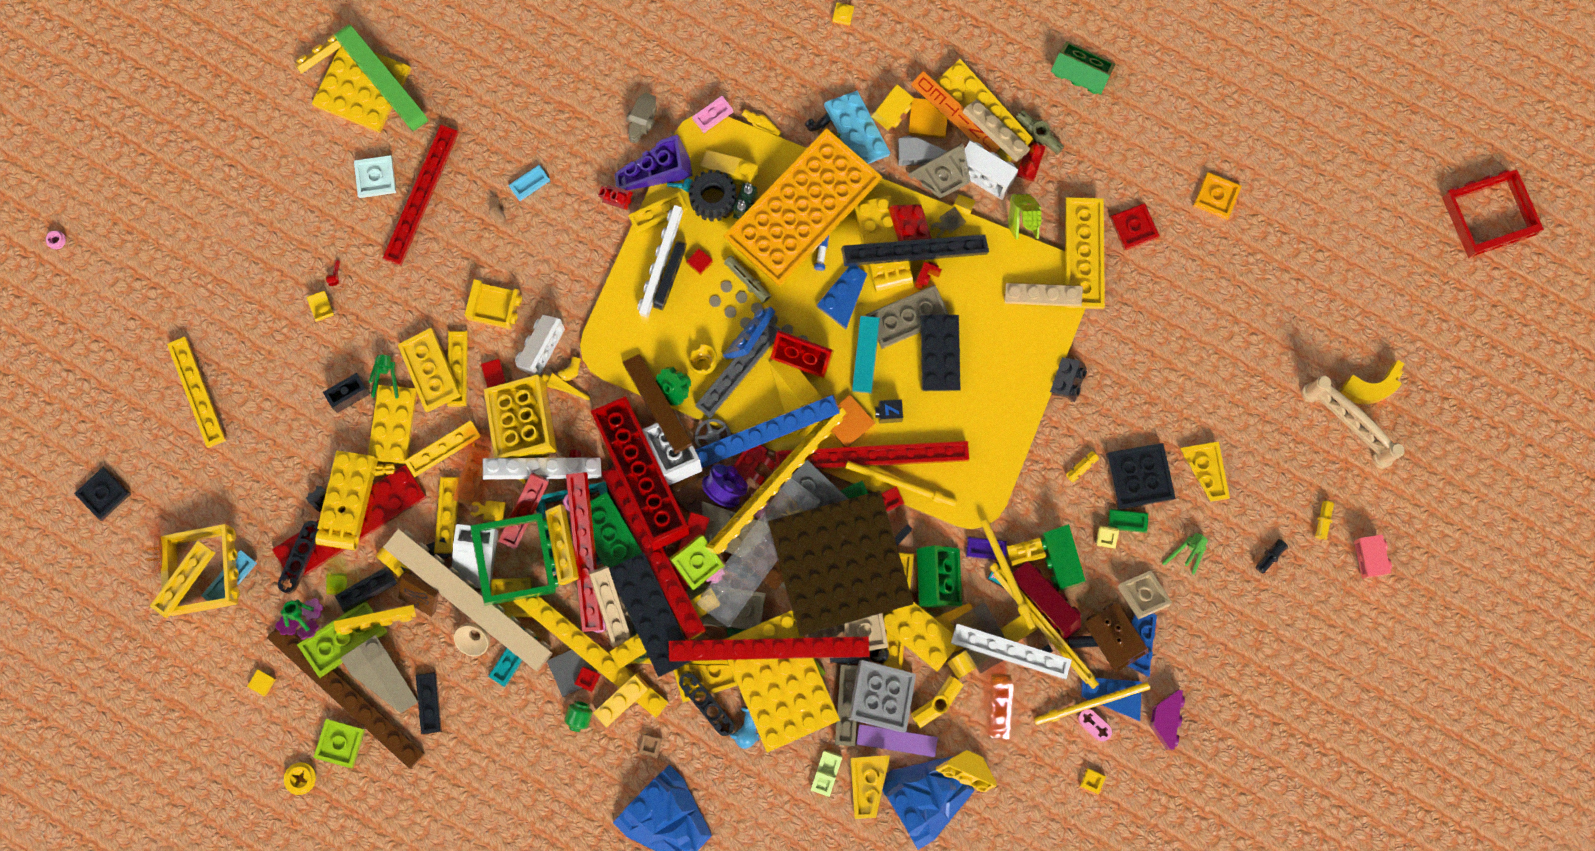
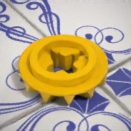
[284,762,317,795]

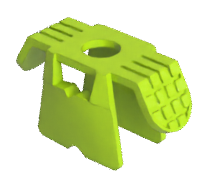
[1008,194,1042,239]

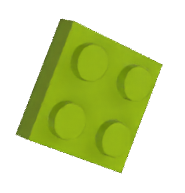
[669,534,724,590]
[313,719,365,769]

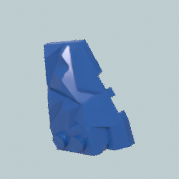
[882,756,975,850]
[613,764,712,851]

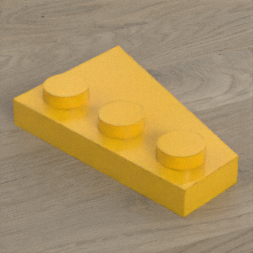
[1180,442,1230,502]

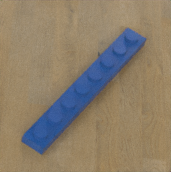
[695,395,841,468]

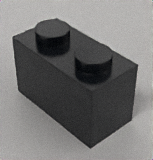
[323,373,371,413]

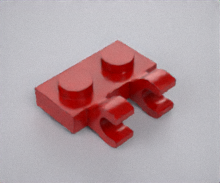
[733,445,776,486]

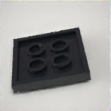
[1106,443,1176,510]

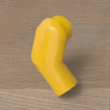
[558,357,581,381]

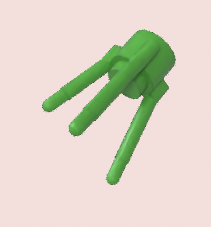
[1162,533,1208,575]

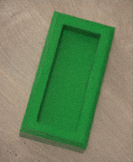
[1108,509,1149,533]

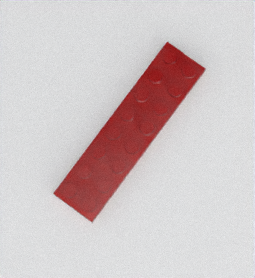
[272,465,427,579]

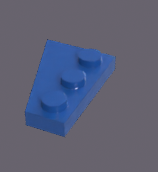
[817,265,867,329]

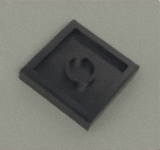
[74,466,131,521]

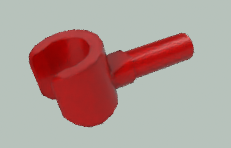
[326,260,340,286]

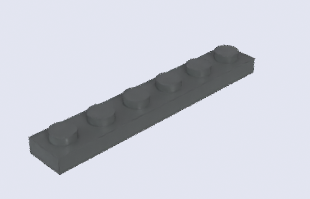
[695,321,783,419]

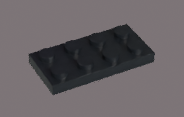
[920,315,961,392]

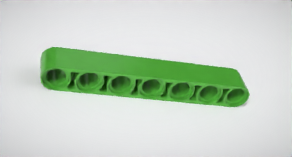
[334,24,428,132]

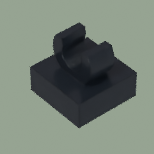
[306,486,326,512]

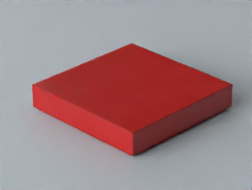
[1110,203,1160,251]

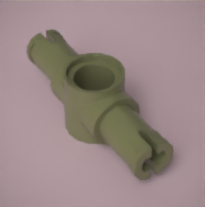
[1016,110,1065,155]

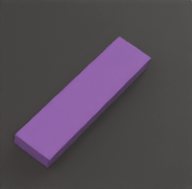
[856,724,938,757]

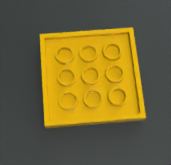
[311,46,411,133]

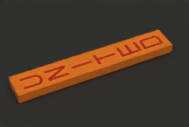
[911,71,1001,153]

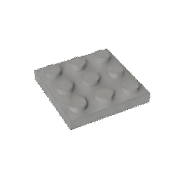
[848,660,916,733]

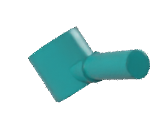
[667,178,693,192]

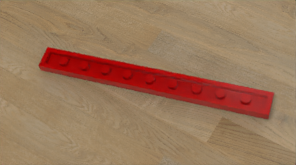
[775,441,969,470]
[601,466,707,640]
[669,636,870,662]

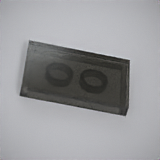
[950,602,1006,674]

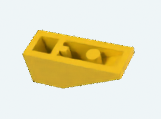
[700,150,758,187]

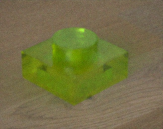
[326,573,347,595]

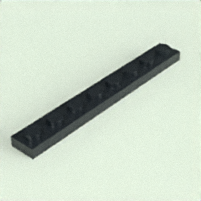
[841,234,989,266]

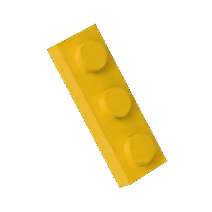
[294,34,341,73]
[628,192,688,233]
[593,673,650,728]

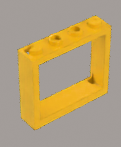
[159,524,240,616]

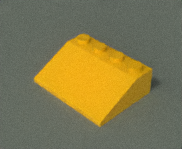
[484,375,557,458]

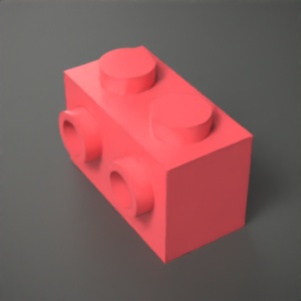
[1354,535,1392,579]

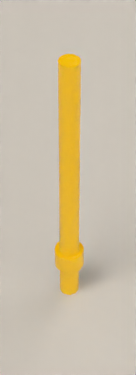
[845,461,957,507]
[981,519,1036,630]
[1034,682,1150,725]

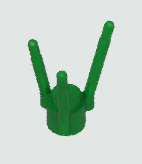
[368,355,399,399]

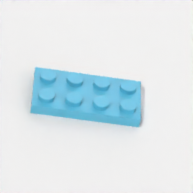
[824,91,890,164]

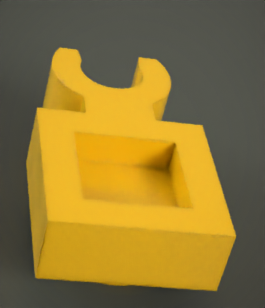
[470,500,506,522]

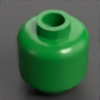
[564,701,593,732]

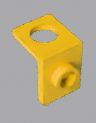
[307,291,334,322]

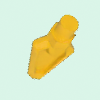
[742,109,781,137]

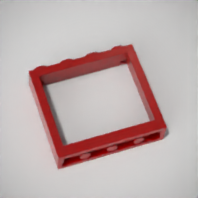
[1442,169,1544,258]

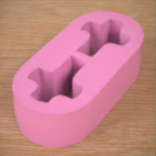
[1078,709,1112,741]

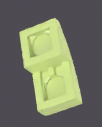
[811,749,843,797]

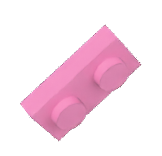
[692,96,733,133]

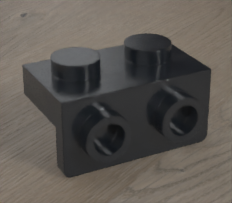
[1050,357,1087,402]

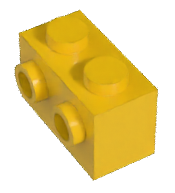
[871,84,914,130]

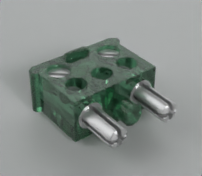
[733,183,758,220]

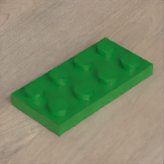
[590,492,642,568]

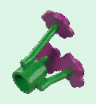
[275,598,323,639]

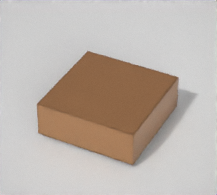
[638,734,663,758]

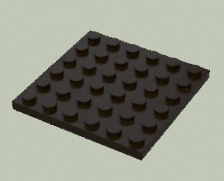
[767,490,914,637]

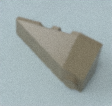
[340,635,418,713]

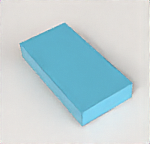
[508,165,550,201]

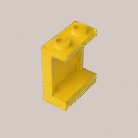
[464,279,522,329]

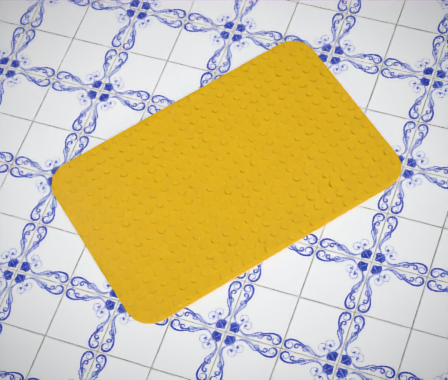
[580,114,1086,529]

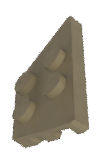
[908,143,971,198]
[702,502,770,558]

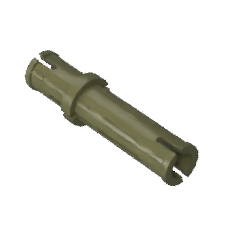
[724,255,771,303]

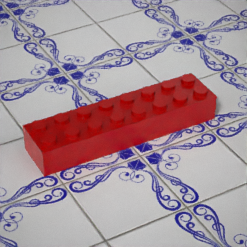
[590,396,689,551]

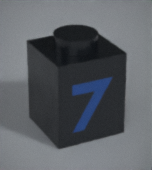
[875,399,903,423]

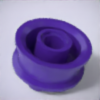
[702,464,748,508]

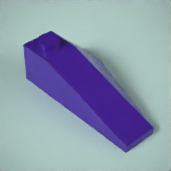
[614,135,693,190]

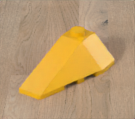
[769,360,822,435]

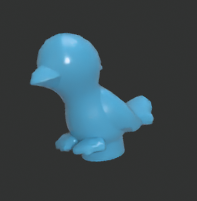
[729,707,759,749]

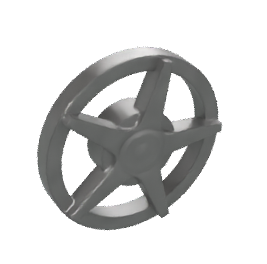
[695,419,731,448]

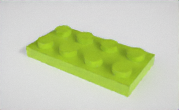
[297,601,388,678]

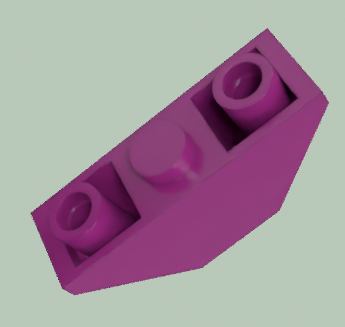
[1150,690,1185,750]

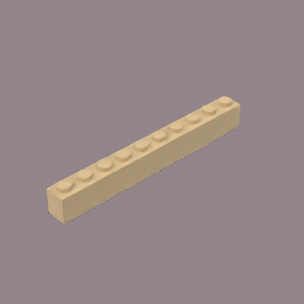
[383,529,553,672]

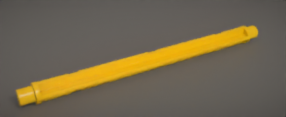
[990,563,1099,689]

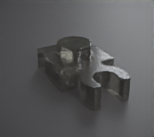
[930,207,966,238]

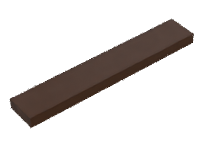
[622,354,693,454]

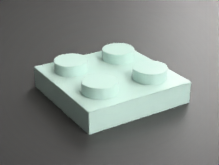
[354,155,397,198]

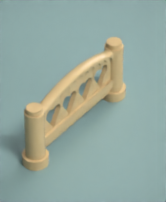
[1301,376,1404,469]

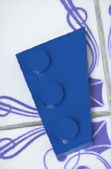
[723,307,776,360]
[1127,613,1157,677]
[1081,678,1142,722]

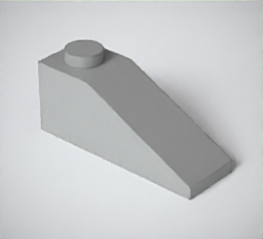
[898,136,947,166]

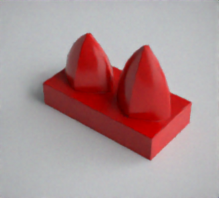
[1016,142,1046,182]

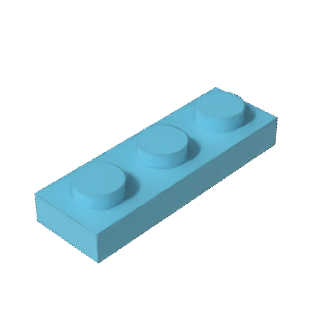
[201,550,257,601]

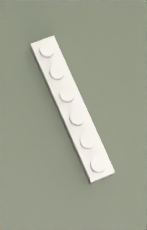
[637,205,683,318]
[483,458,601,479]
[951,624,1072,679]

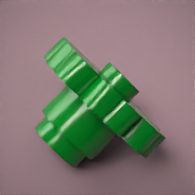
[656,367,691,406]

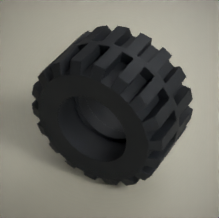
[689,170,737,222]

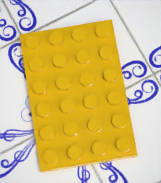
[724,610,840,753]

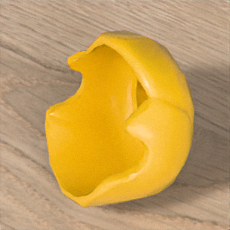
[689,344,718,375]

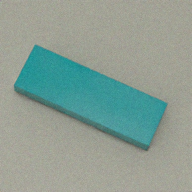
[488,627,538,687]

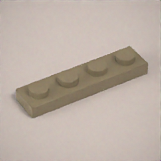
[835,665,858,746]

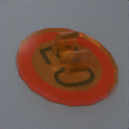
[145,534,162,574]

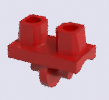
[598,185,633,210]

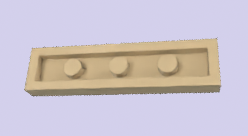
[963,99,1030,162]
[1005,283,1083,307]
[588,566,631,647]

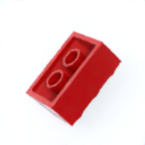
[770,330,834,378]

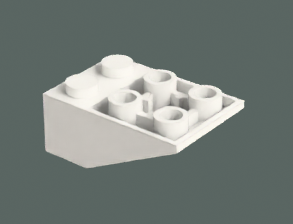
[452,524,499,588]

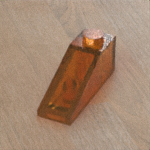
[452,442,491,506]
[989,674,1013,739]

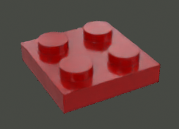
[888,204,932,241]

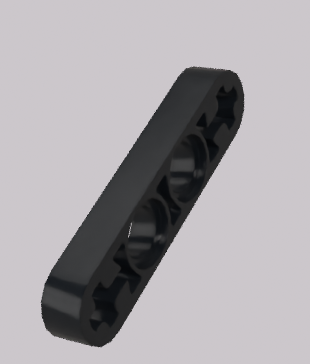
[653,240,687,311]
[278,521,319,594]
[679,671,734,736]

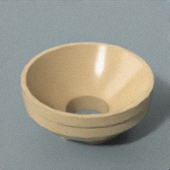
[454,623,490,656]

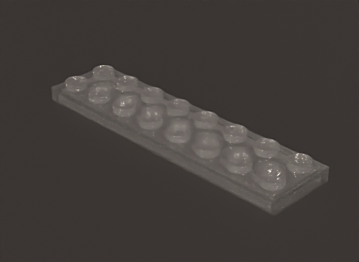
[696,477,821,628]

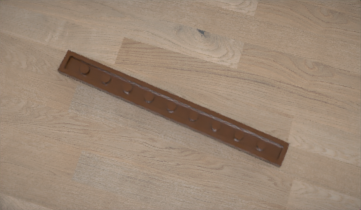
[267,628,424,769]

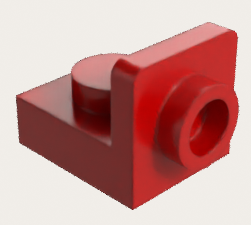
[914,262,942,290]

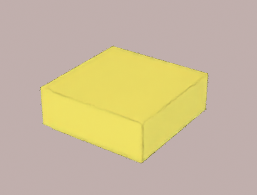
[1096,525,1119,548]

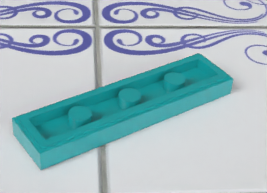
[852,316,880,394]

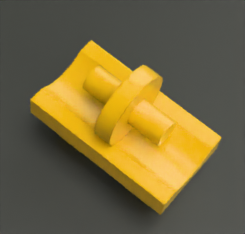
[1006,538,1046,566]

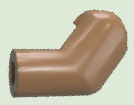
[489,198,506,226]

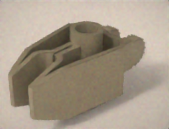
[626,93,656,144]

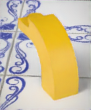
[1339,360,1405,404]

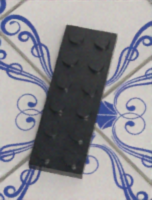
[609,552,692,678]

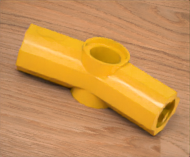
[911,675,964,728]

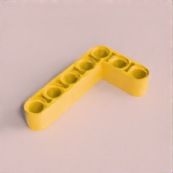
[948,616,1038,679]

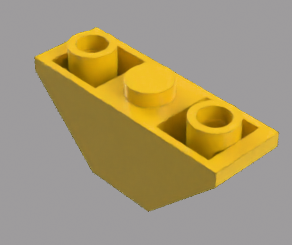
[936,750,997,792]

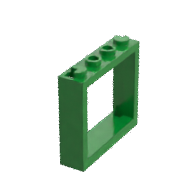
[470,513,559,606]

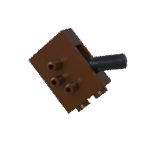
[1068,602,1149,673]

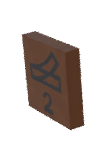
[398,572,439,617]

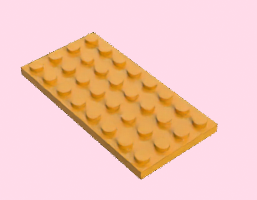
[723,128,882,287]

